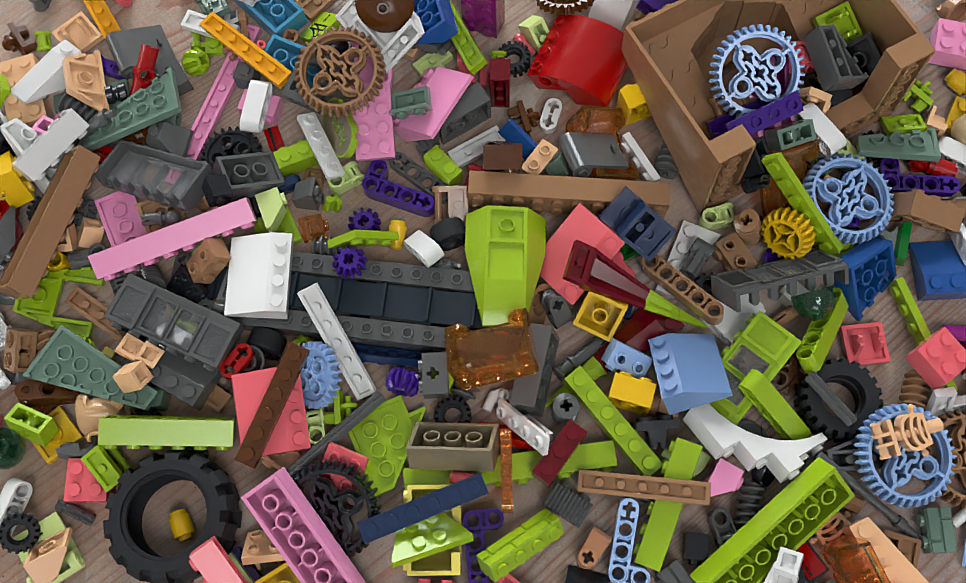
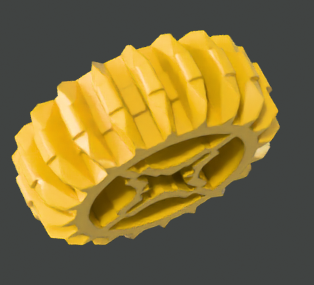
[760,207,816,260]

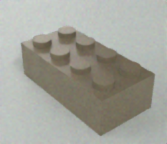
[406,422,501,472]

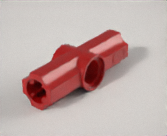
[129,44,159,97]

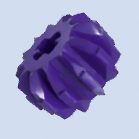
[348,207,382,231]
[332,244,368,280]
[385,368,421,397]

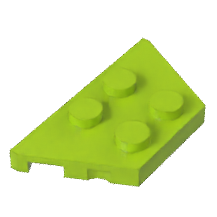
[392,512,473,568]

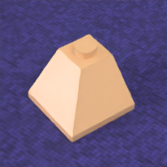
[23,526,72,583]

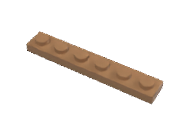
[577,470,711,505]

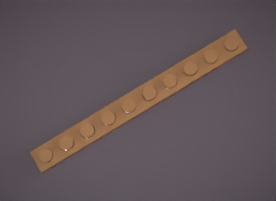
[64,286,233,414]

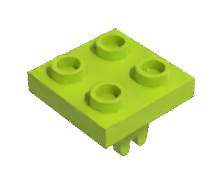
[812,1,863,44]

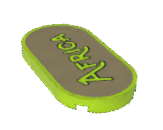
[322,98,359,159]

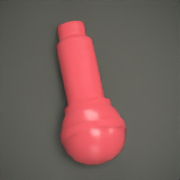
[513,33,537,57]

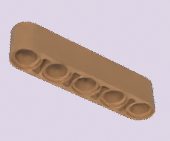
[641,254,724,325]

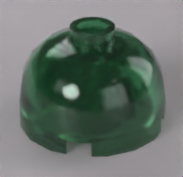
[791,286,835,321]
[0,427,26,470]

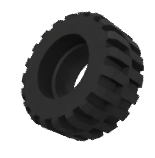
[794,358,883,442]

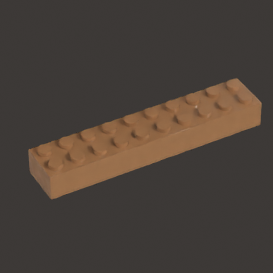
[468,170,670,219]

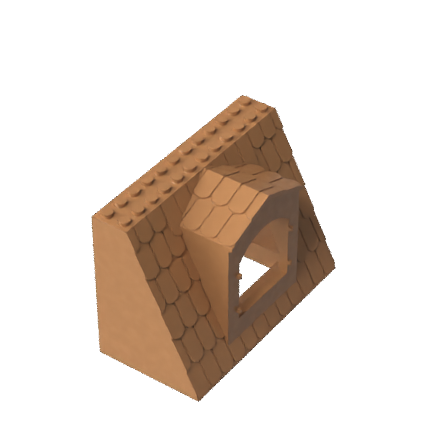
[622,0,936,215]

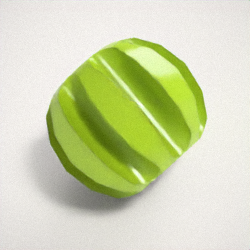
[181,48,211,76]

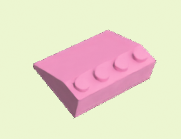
[393,66,474,142]

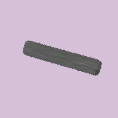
[805,371,857,426]

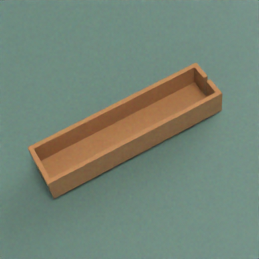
[0,145,101,300]

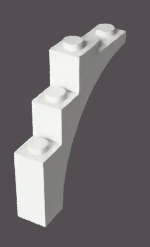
[683,403,827,483]

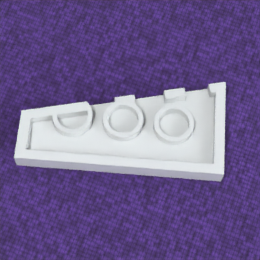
[655,220,721,299]

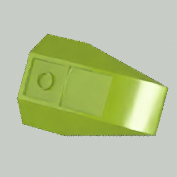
[465,205,546,328]

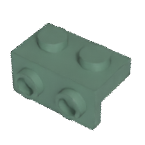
[195,0,231,17]
[389,86,432,120]

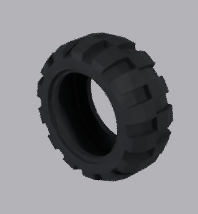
[103,450,242,583]

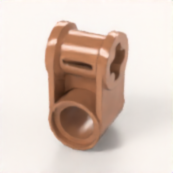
[576,526,612,570]

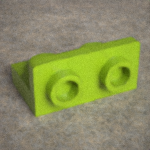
[880,114,927,135]

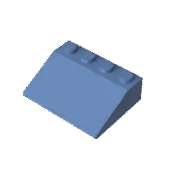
[648,333,733,415]

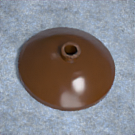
[355,0,414,33]

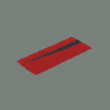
[264,125,285,159]

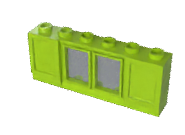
[682,311,802,425]

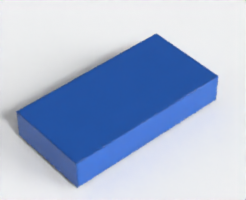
[498,118,537,159]

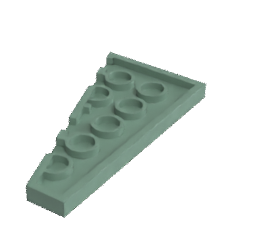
[74,66,182,151]
[22,325,161,411]

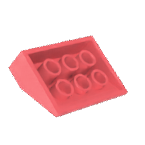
[540,203,626,305]
[231,367,310,457]

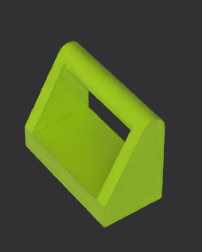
[80,445,133,492]

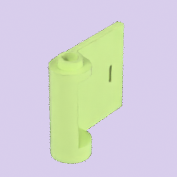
[13,511,86,583]

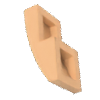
[115,333,165,369]

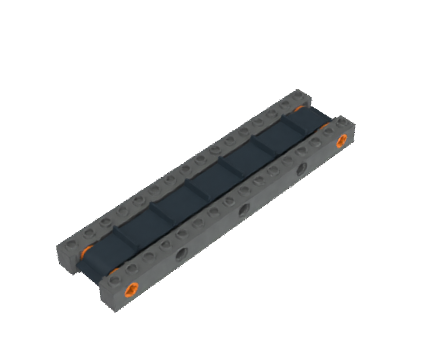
[194,244,522,362]

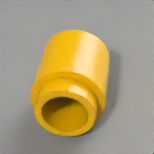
[944,68,966,96]
[168,509,195,543]

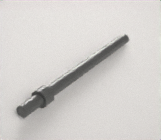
[816,452,919,538]

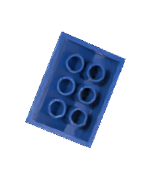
[908,241,966,301]

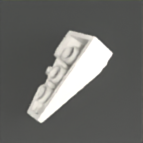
[10,39,82,104]
[0,118,65,194]

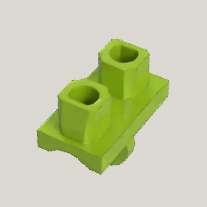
[902,80,934,114]
[324,390,357,426]

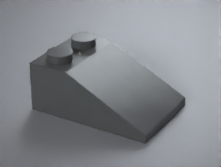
[440,82,491,145]
[212,151,285,202]
[0,205,15,273]

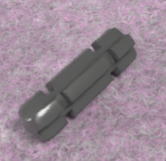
[55,499,96,526]

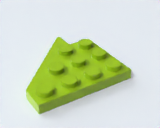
[348,395,427,496]

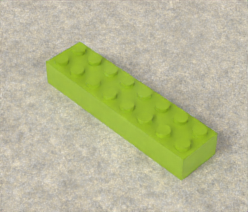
[689,457,855,583]

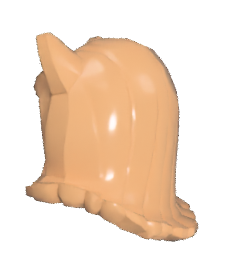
[75,393,125,442]

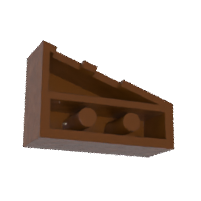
[483,141,522,173]

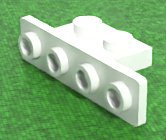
[297,112,345,180]
[496,398,553,456]

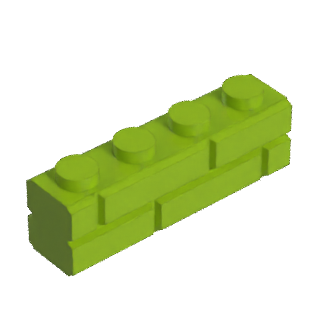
[476,508,564,582]

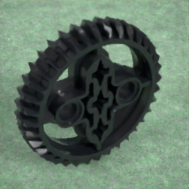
[293,459,382,557]

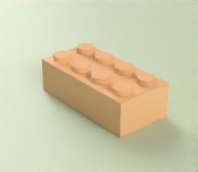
[0,53,54,128]

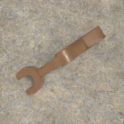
[222,11,250,62]

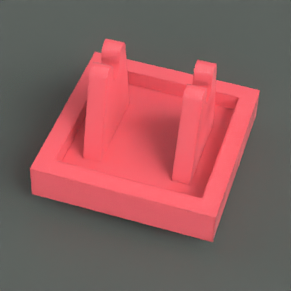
[839,322,891,366]
[321,442,370,492]

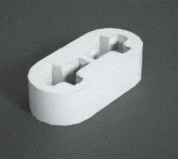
[540,98,562,134]

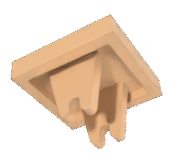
[51,11,105,54]
[241,530,284,570]

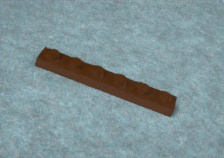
[234,342,310,469]

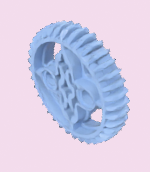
[709,24,805,118]
[802,153,895,245]
[853,403,957,508]

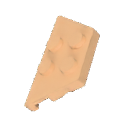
[62,50,110,111]

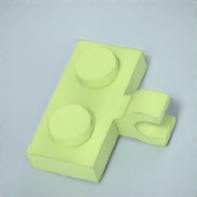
[412,50,453,78]

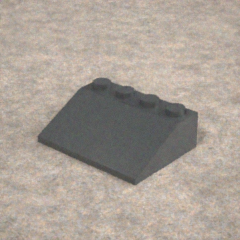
[126,320,228,411]

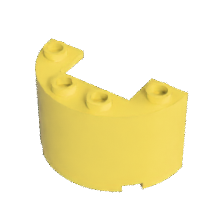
[403,485,462,576]

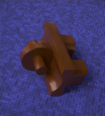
[2,22,37,56]
[507,100,541,137]

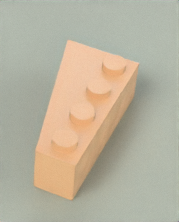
[841,517,929,583]

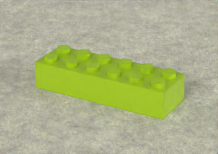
[98,415,236,450]

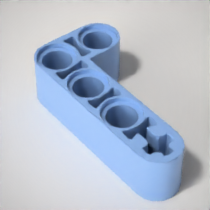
[608,496,650,583]

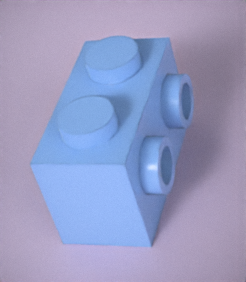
[601,338,653,379]

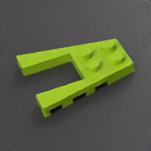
[12,267,105,339]

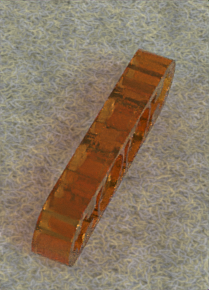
[500,429,513,513]

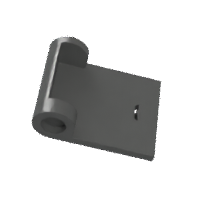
[105,25,175,79]
[558,132,629,178]

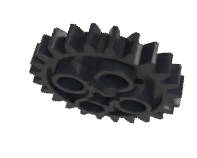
[200,126,263,169]

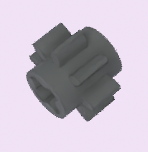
[416,136,440,156]

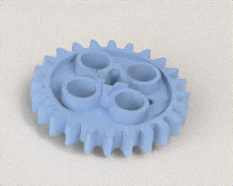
[300,341,342,409]

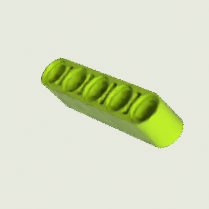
[796,288,849,374]
[738,369,812,440]

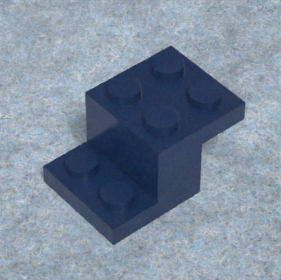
[599,186,677,262]

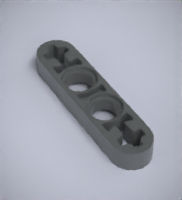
[389,152,448,204]

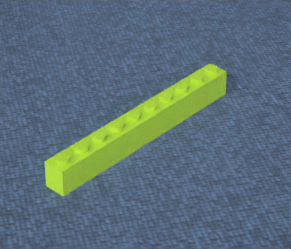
[403,440,618,490]

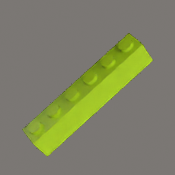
[562,366,664,476]
[633,437,703,572]

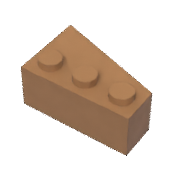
[890,189,965,233]

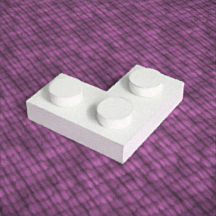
[925,386,966,417]

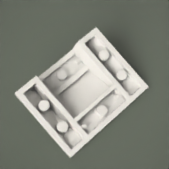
[335,0,425,74]

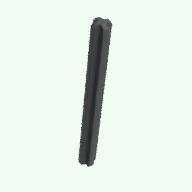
[286,391,385,479]

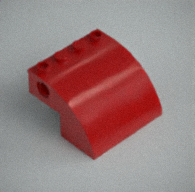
[527,15,628,107]

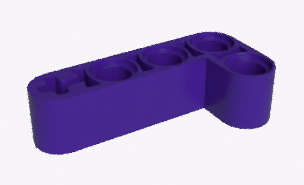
[876,158,961,197]
[362,160,435,217]
[463,508,504,583]

